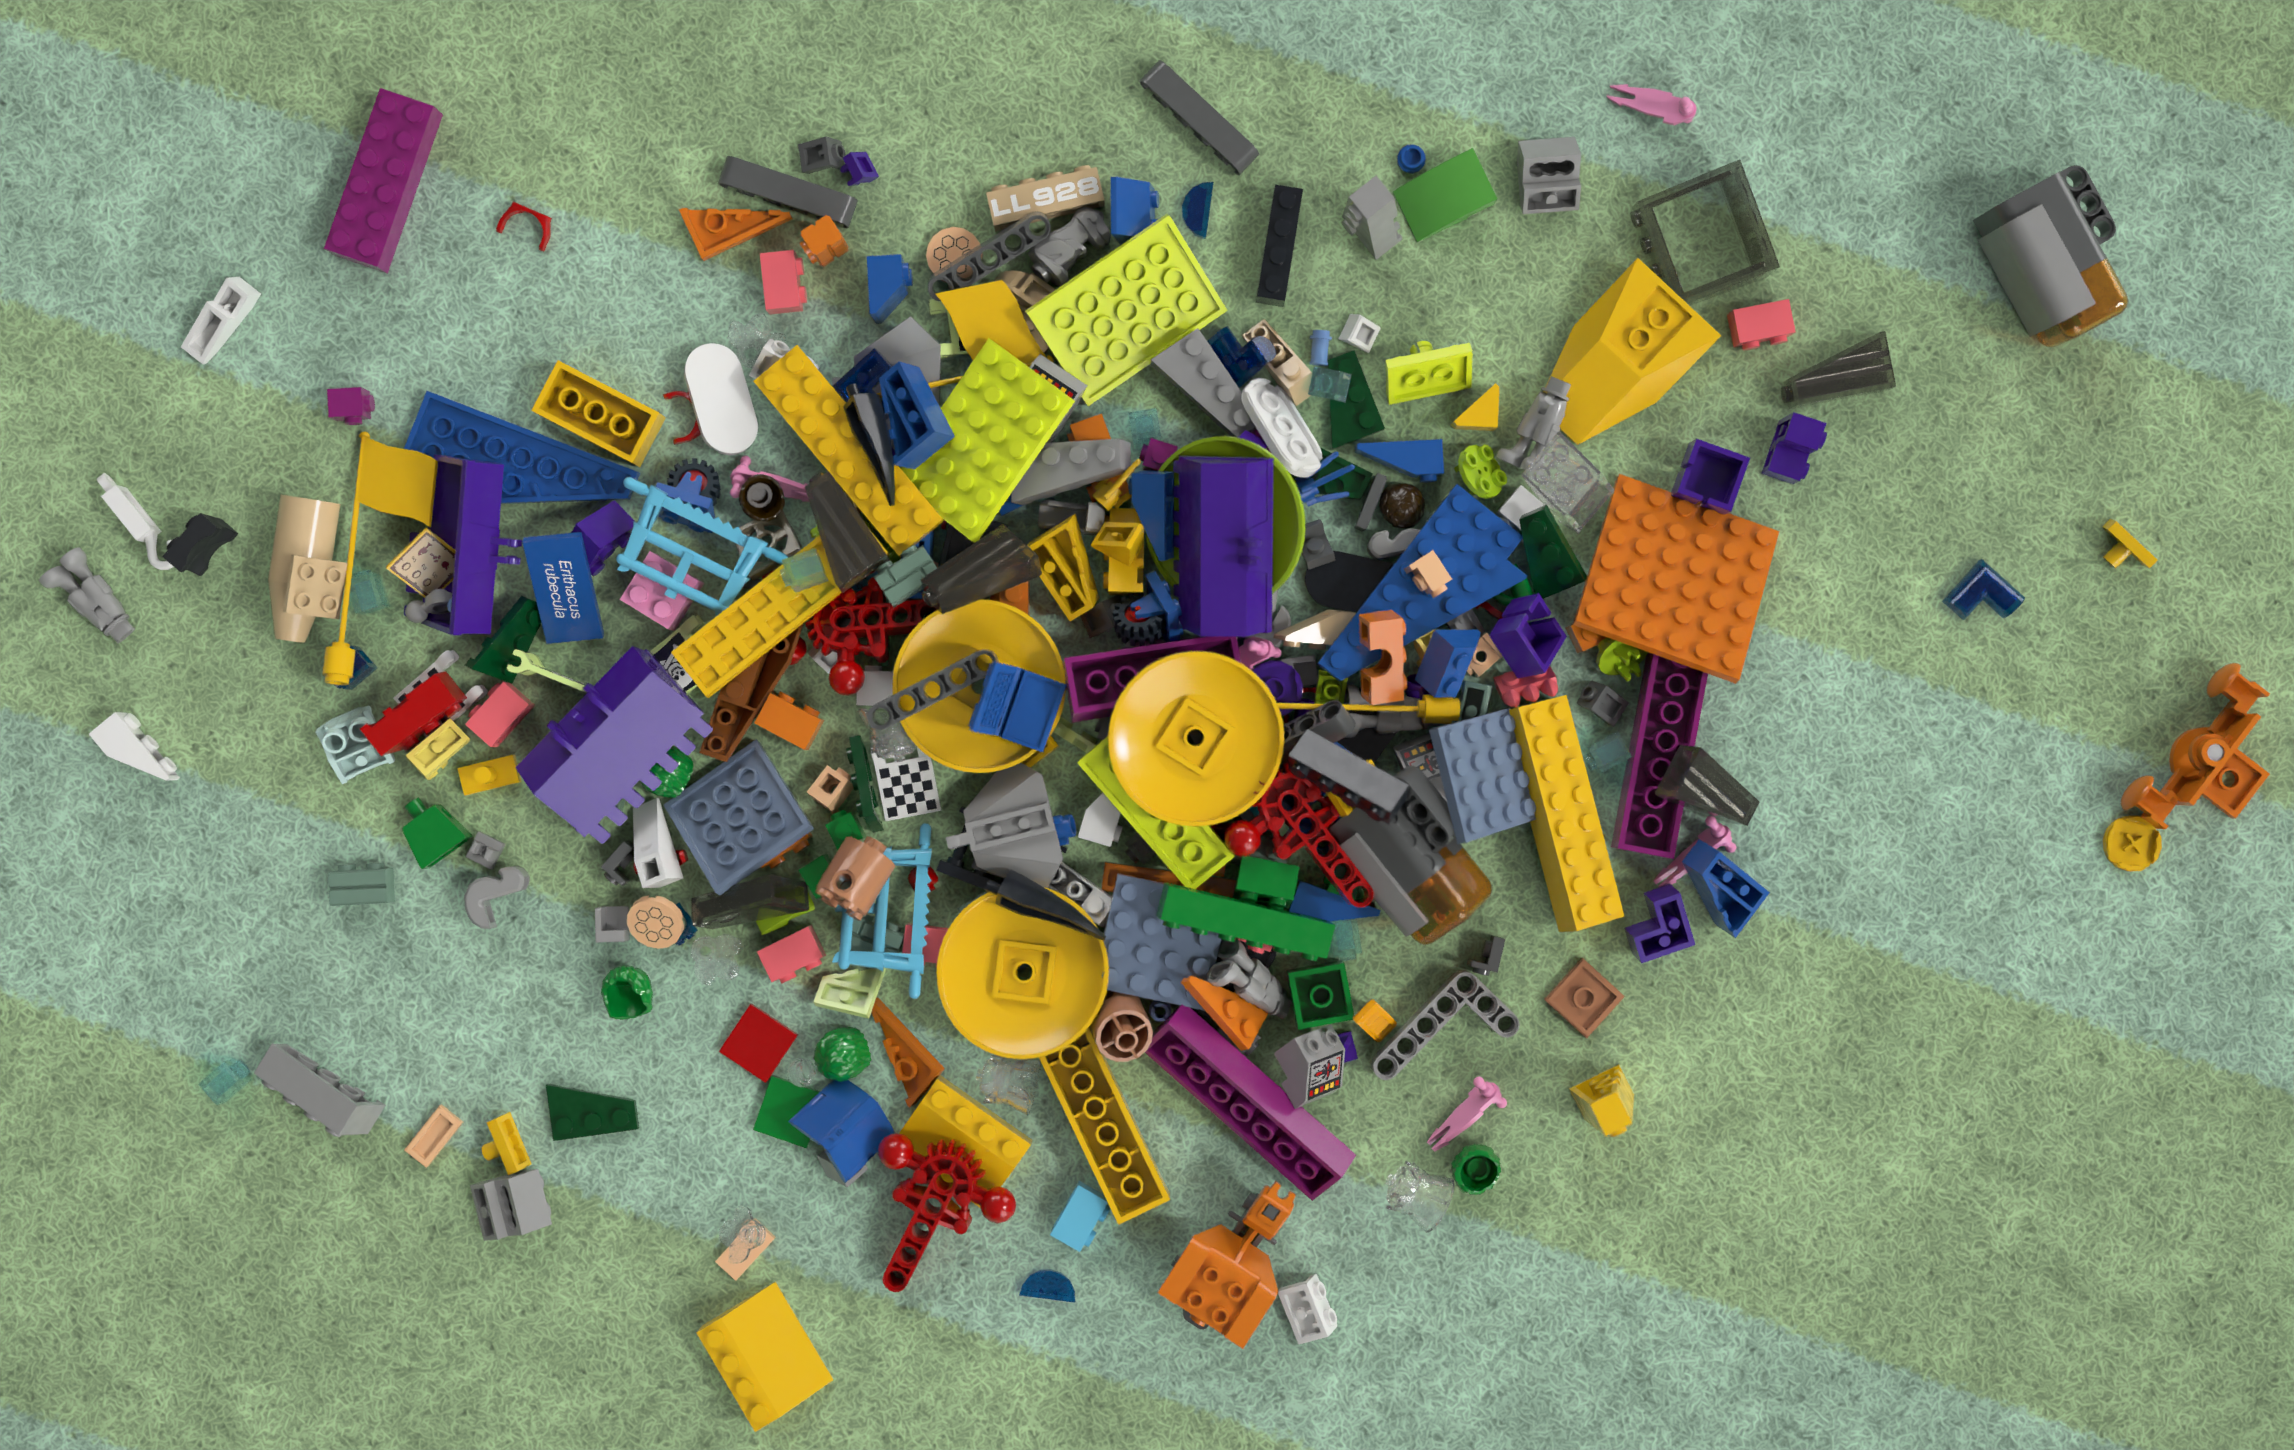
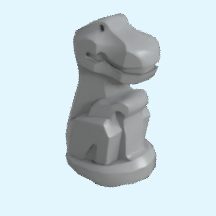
[1028,207,1111,287]

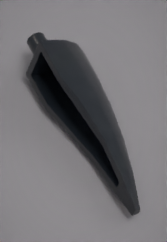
[843,384,895,507]
[985,870,1106,941]

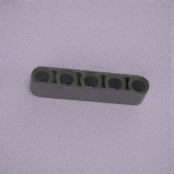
[1139,60,1259,175]
[718,156,858,228]
[928,211,1050,301]
[867,649,999,730]
[1279,700,1356,769]

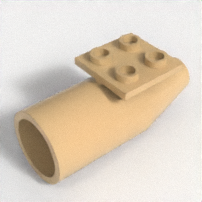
[268,495,347,643]

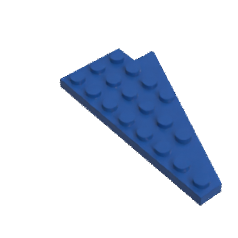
[404,391,640,504]
[1317,484,1527,681]

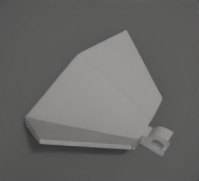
[832,316,941,450]
[946,763,1063,888]

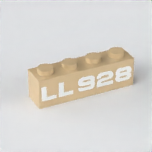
[986,165,1105,232]

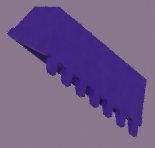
[404,454,522,635]
[1173,456,1273,637]

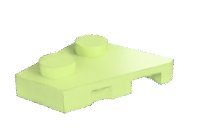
[1053,716,1097,753]
[814,968,886,1019]

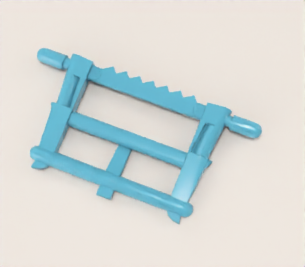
[616,477,788,616]
[832,823,932,999]

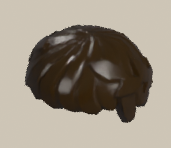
[739,474,785,522]
[1379,483,1425,528]

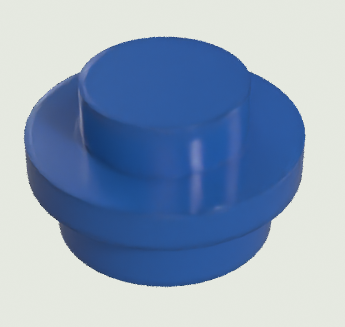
[1397,145,1426,174]

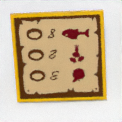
[386,527,455,598]

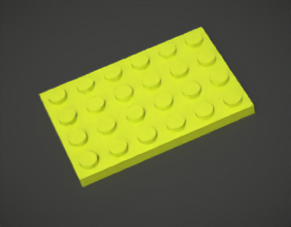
[1025,214,1228,406]
[900,338,1075,543]

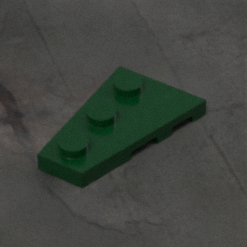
[1327,350,1385,450]
[1290,448,1373,500]
[1519,504,1587,599]
[465,596,541,684]
[846,735,884,833]
[546,1084,639,1141]

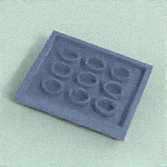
[1429,708,1536,844]
[664,739,814,895]
[1102,873,1221,1010]

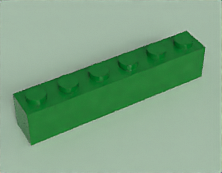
[1156,882,1335,961]

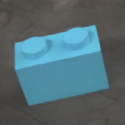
[1050,1181,1110,1252]

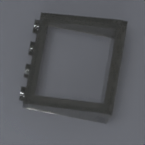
[1630,160,1780,306]

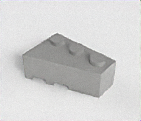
[1342,175,1402,260]

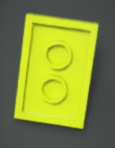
[1385,341,1473,405]

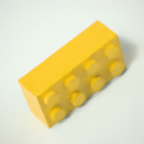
[531,360,666,467]

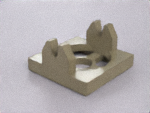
[735,510,802,581]

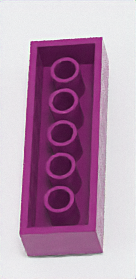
[324,88,443,274]
[1063,637,1241,723]

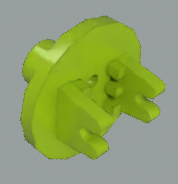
[1454,444,1507,499]
[1596,637,1648,681]

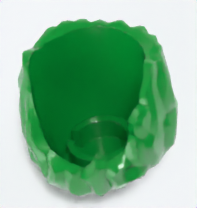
[641,746,694,798]
[601,965,653,1020]
[813,1027,871,1082]
[1451,1144,1501,1195]

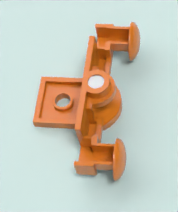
[2121,663,2270,829]

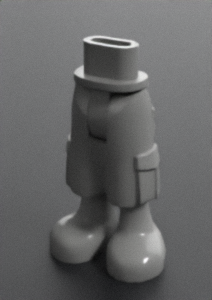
[1496,376,1571,478]
[39,547,135,643]
[1344,685,1440,738]
[1207,938,1292,1019]

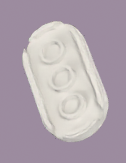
[684,343,758,455]
[1241,378,1322,477]

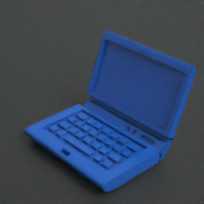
[968,661,1067,752]
[788,1080,895,1183]

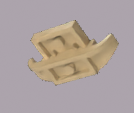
[994,271,1056,354]

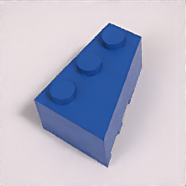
[879,361,955,470]
[1682,839,1770,938]

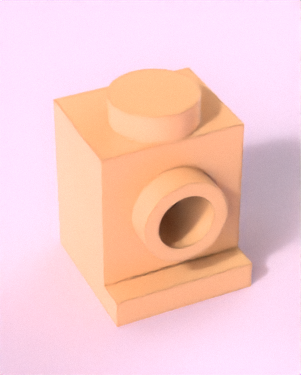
[1404,550,1452,598]
[1466,633,1503,678]
[807,765,854,814]

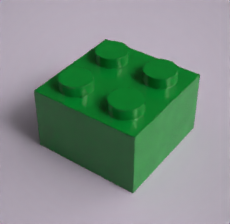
[1233,856,1300,910]
[1286,960,1354,1030]

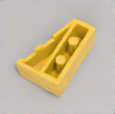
[1103,508,1144,596]
[1022,514,1099,621]

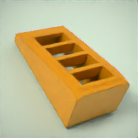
[1353,999,1397,1042]

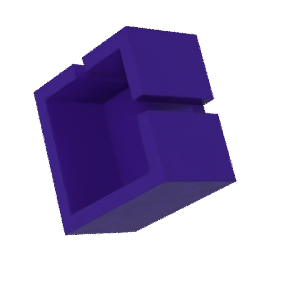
[1671,438,1750,515]
[1489,593,1567,678]

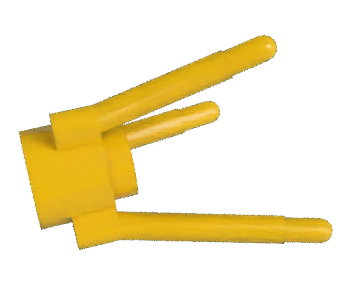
[1092,459,1141,511]

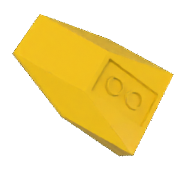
[1543,258,1721,445]

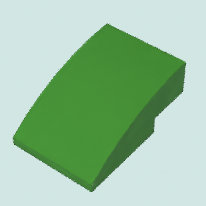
[1393,148,1497,242]

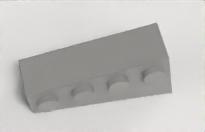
[254,1044,386,1137]

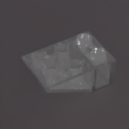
[1521,431,1615,534]

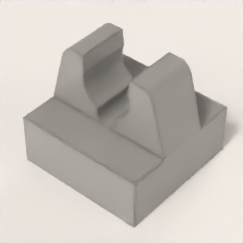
[466,831,506,869]

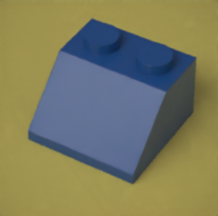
[1110,177,1159,245]
[867,254,913,324]
[1415,630,1481,698]

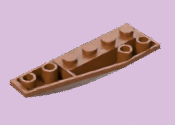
[699,623,804,762]

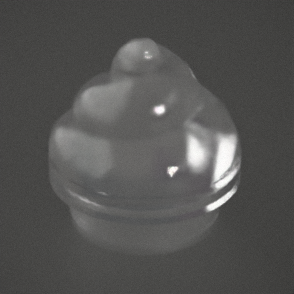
[786,1058,816,1087]

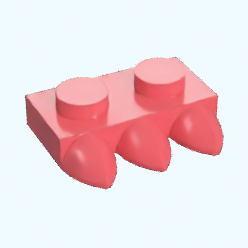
[1493,666,1558,708]

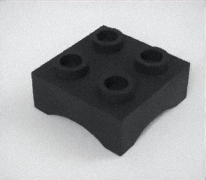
[162,513,239,576]

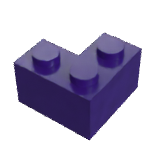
[1761,412,1827,484]
[571,500,634,577]
[1624,884,1696,964]

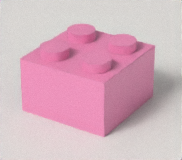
[620,551,704,631]

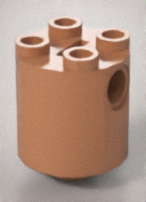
[815,836,895,921]
[1090,990,1153,1062]

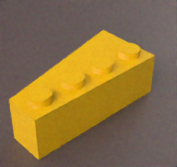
[1569,1064,1634,1137]

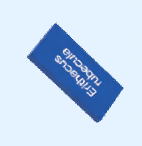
[522,532,604,644]

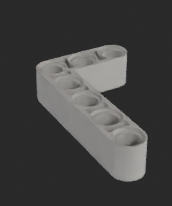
[1371,970,1520,1080]

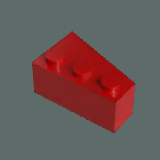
[360,671,467,756]

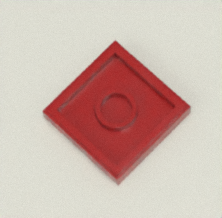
[719,1003,799,1083]

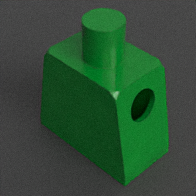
[402,797,473,869]

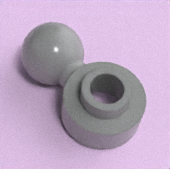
[405,589,452,623]

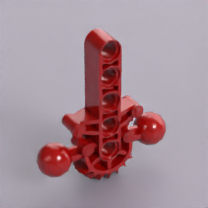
[805,577,965,696]
[1224,763,1373,908]
[878,1133,1016,1292]

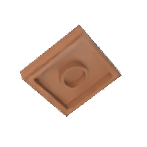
[1544,957,1625,1038]

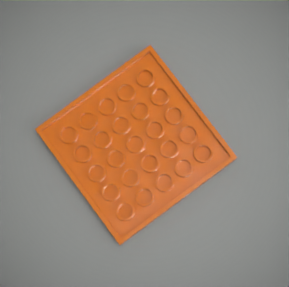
[1573,474,1779,684]

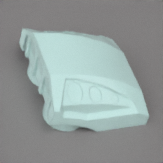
[316,706,395,784]

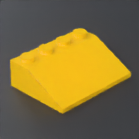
[899,1075,1033,1207]
[697,1281,833,1432]

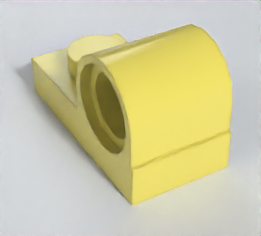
[406,718,470,780]

